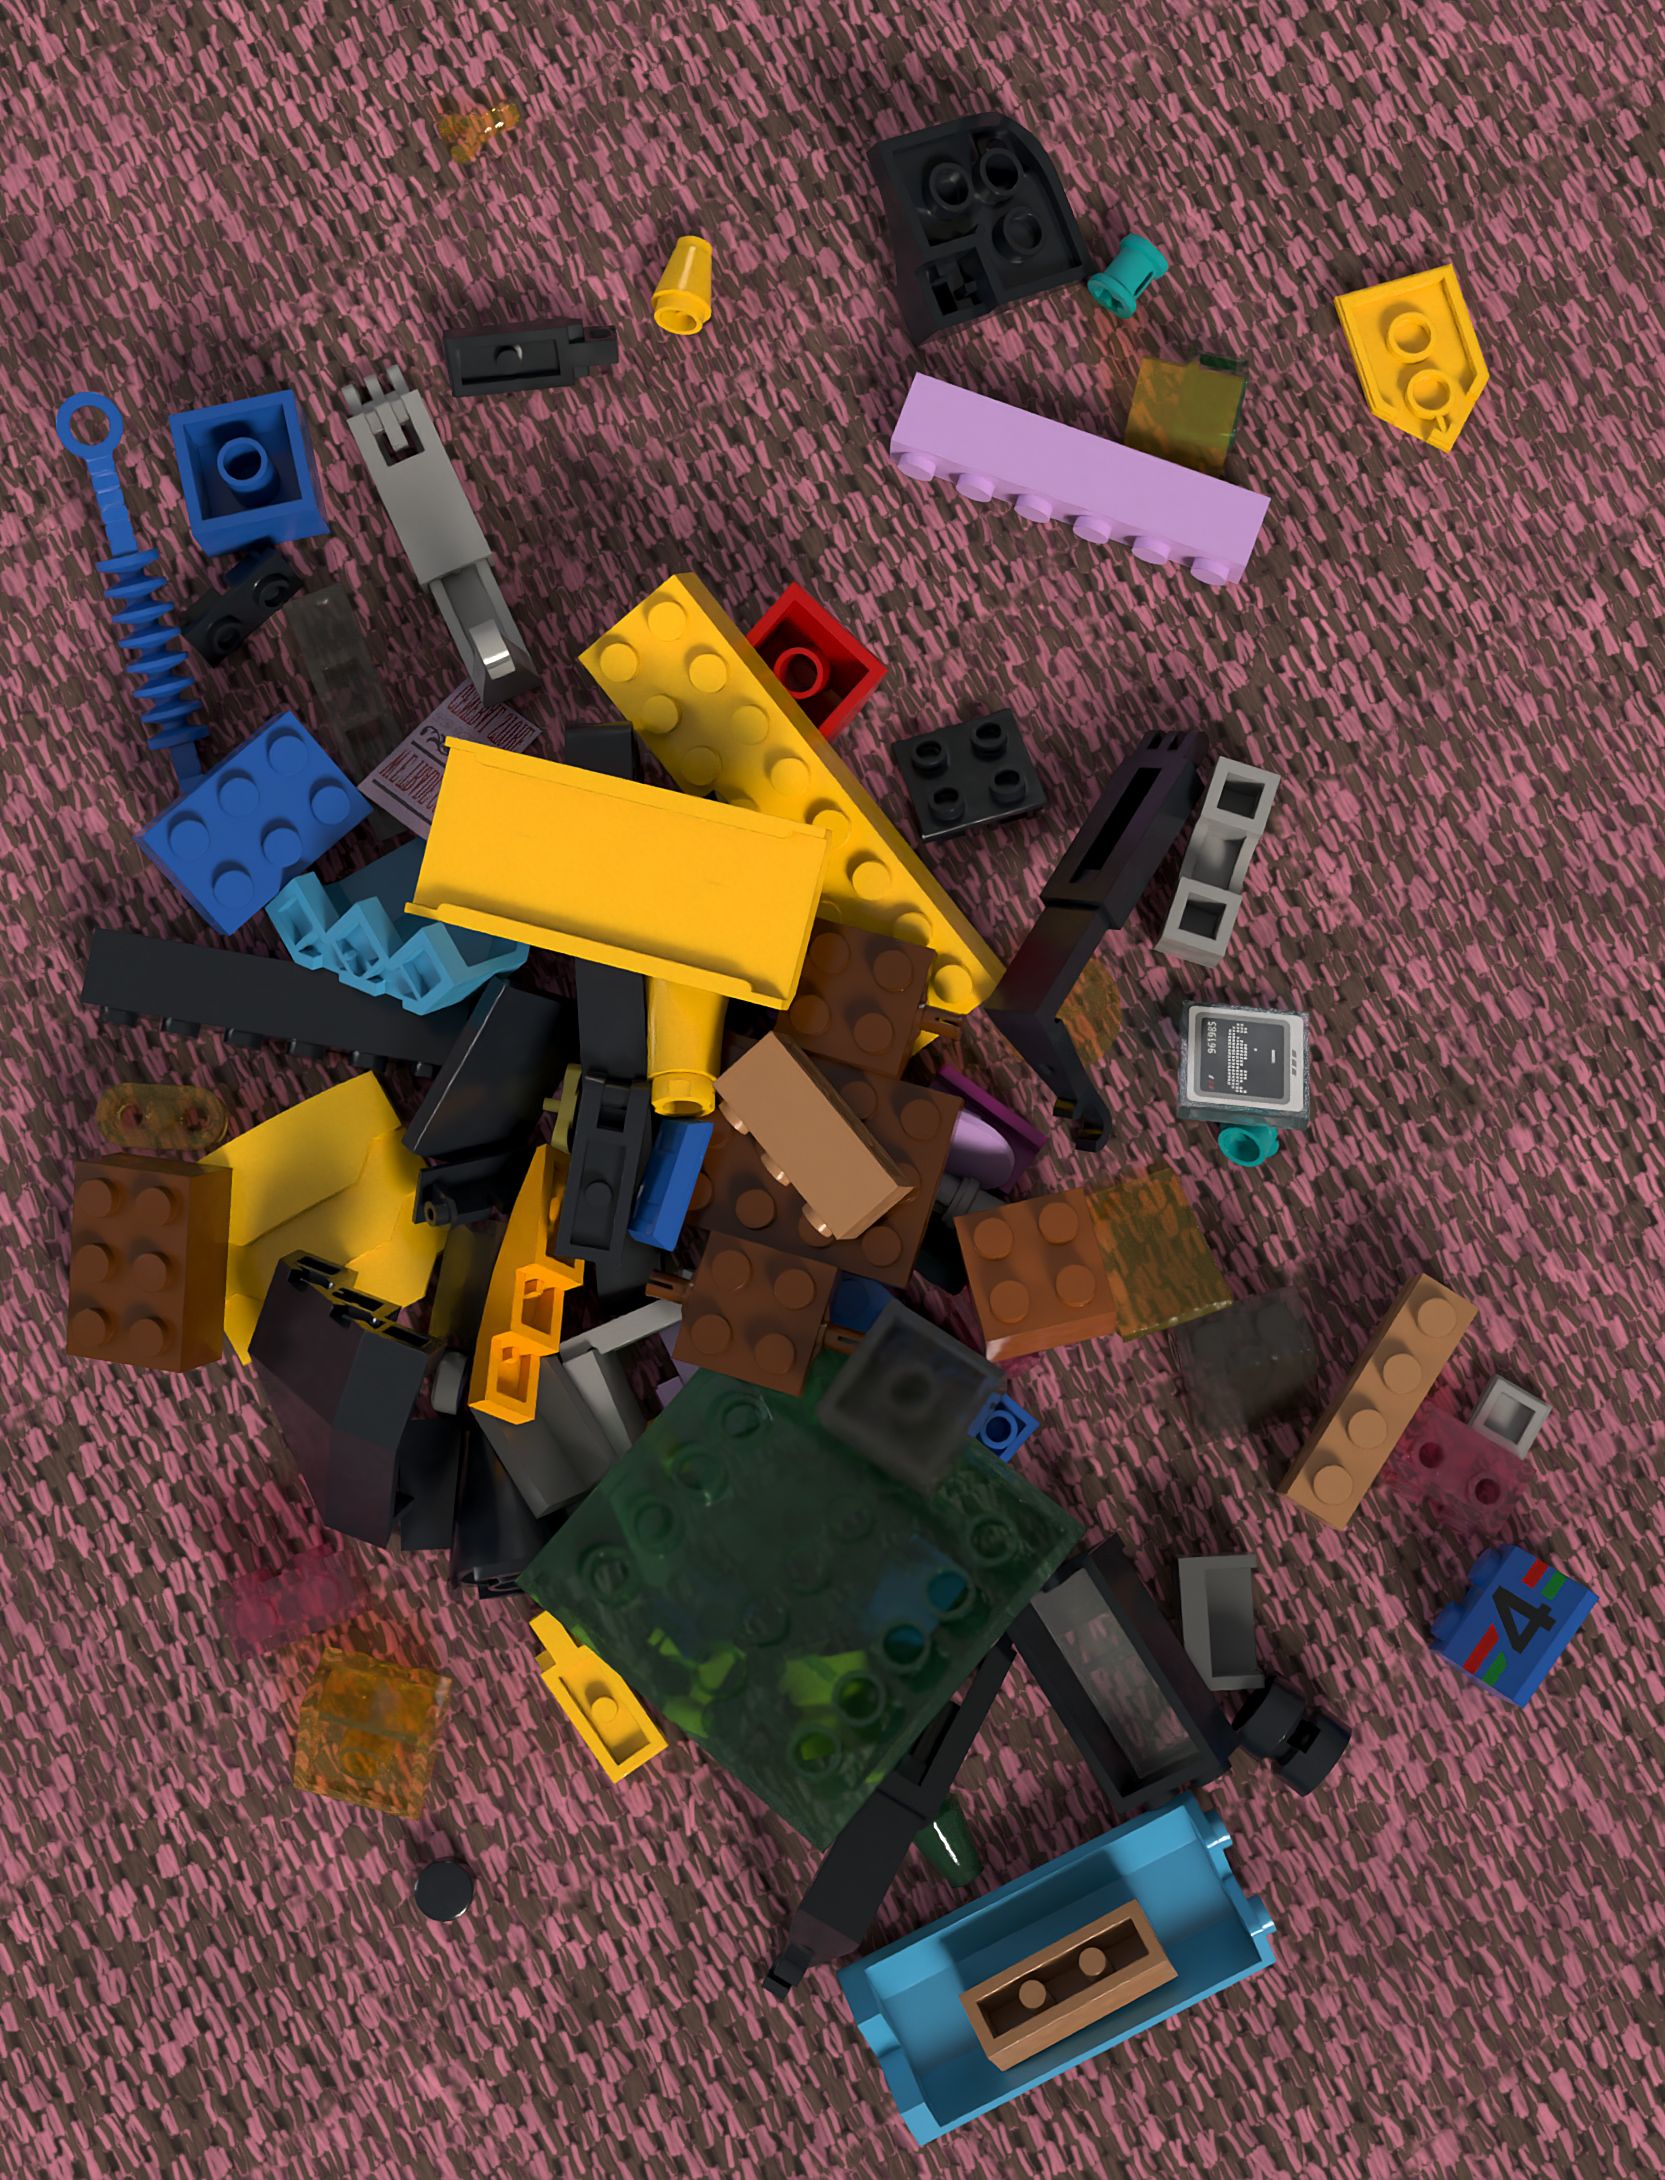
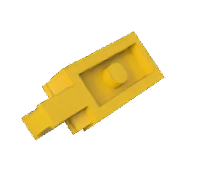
[529,1604,670,1784]

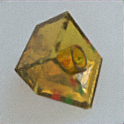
[293,1646,453,1821]

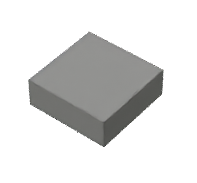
[1461,1374,1552,1463]

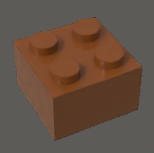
[953,1187,1117,1364]

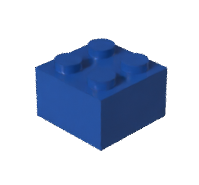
[168,389,331,559]

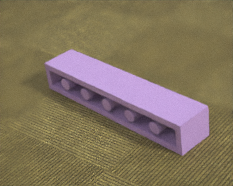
[890,372,1271,586]

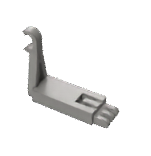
[559,1268,695,1588]

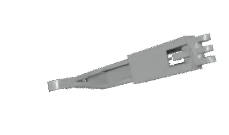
[341,364,542,709]

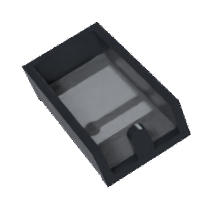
[992,1532,1245,1815]

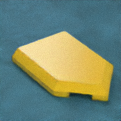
[1333,263,1490,453]

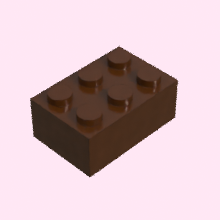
[66,1152,233,1373]

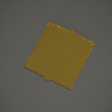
[1123,355,1245,480]

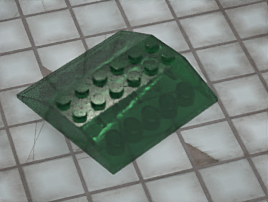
[514,1322,1087,1854]

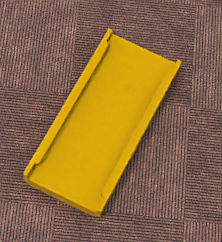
[404,736,832,1011]

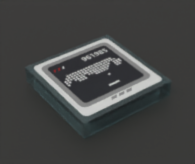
[1177,1000,1310,1131]

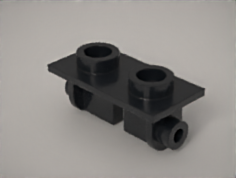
[176,543,304,669]
[412,1143,537,1231]

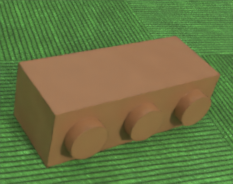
[712,1031,915,1240]
[958,1898,1179,2072]

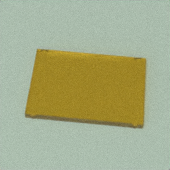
[1086,1167,1233,1343]

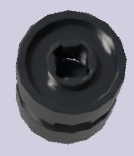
[1231,1670,1352,1797]

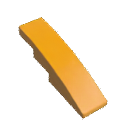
[467,1144,585,1425]

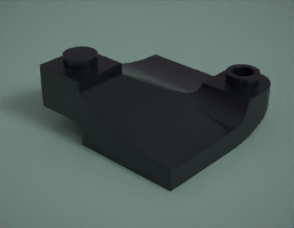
[866,112,1097,347]

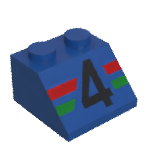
[1429,1543,1600,1709]

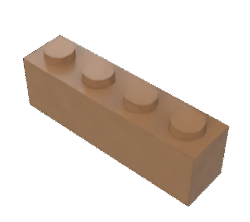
[1274,1273,1480,1531]

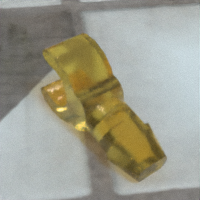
[437,103,521,164]

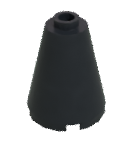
[447,1419,580,1600]

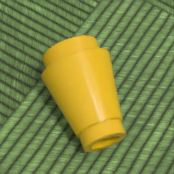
[651,236,713,335]

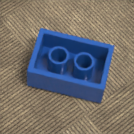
[131,710,374,936]

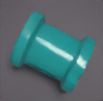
[1087,233,1169,319]

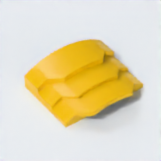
[196,1070,469,1365]

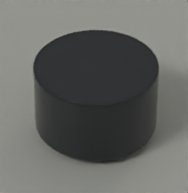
[414,1856,477,1922]

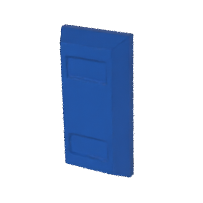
[627,1116,714,1251]

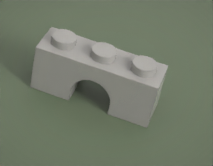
[1153,756,1281,969]

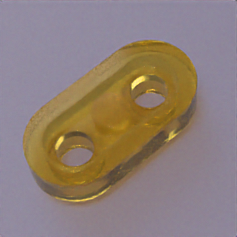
[95,1083,229,1152]

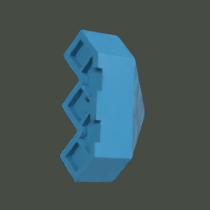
[265,836,530,1016]

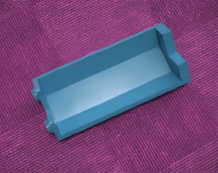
[836,1789,1277,2147]

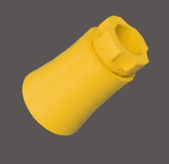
[643,975,730,1117]

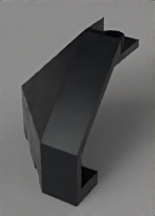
[247,1249,447,1550]

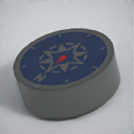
[431,1347,473,1415]

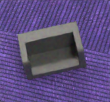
[1171,1551,1265,1691]

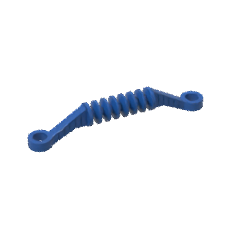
[56,392,211,793]

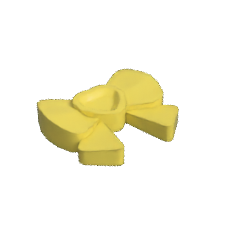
[543,1063,583,1155]

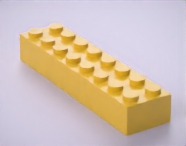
[578,572,1007,1058]

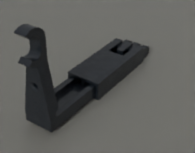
[983,730,1209,1153]
[761,1581,1018,2000]

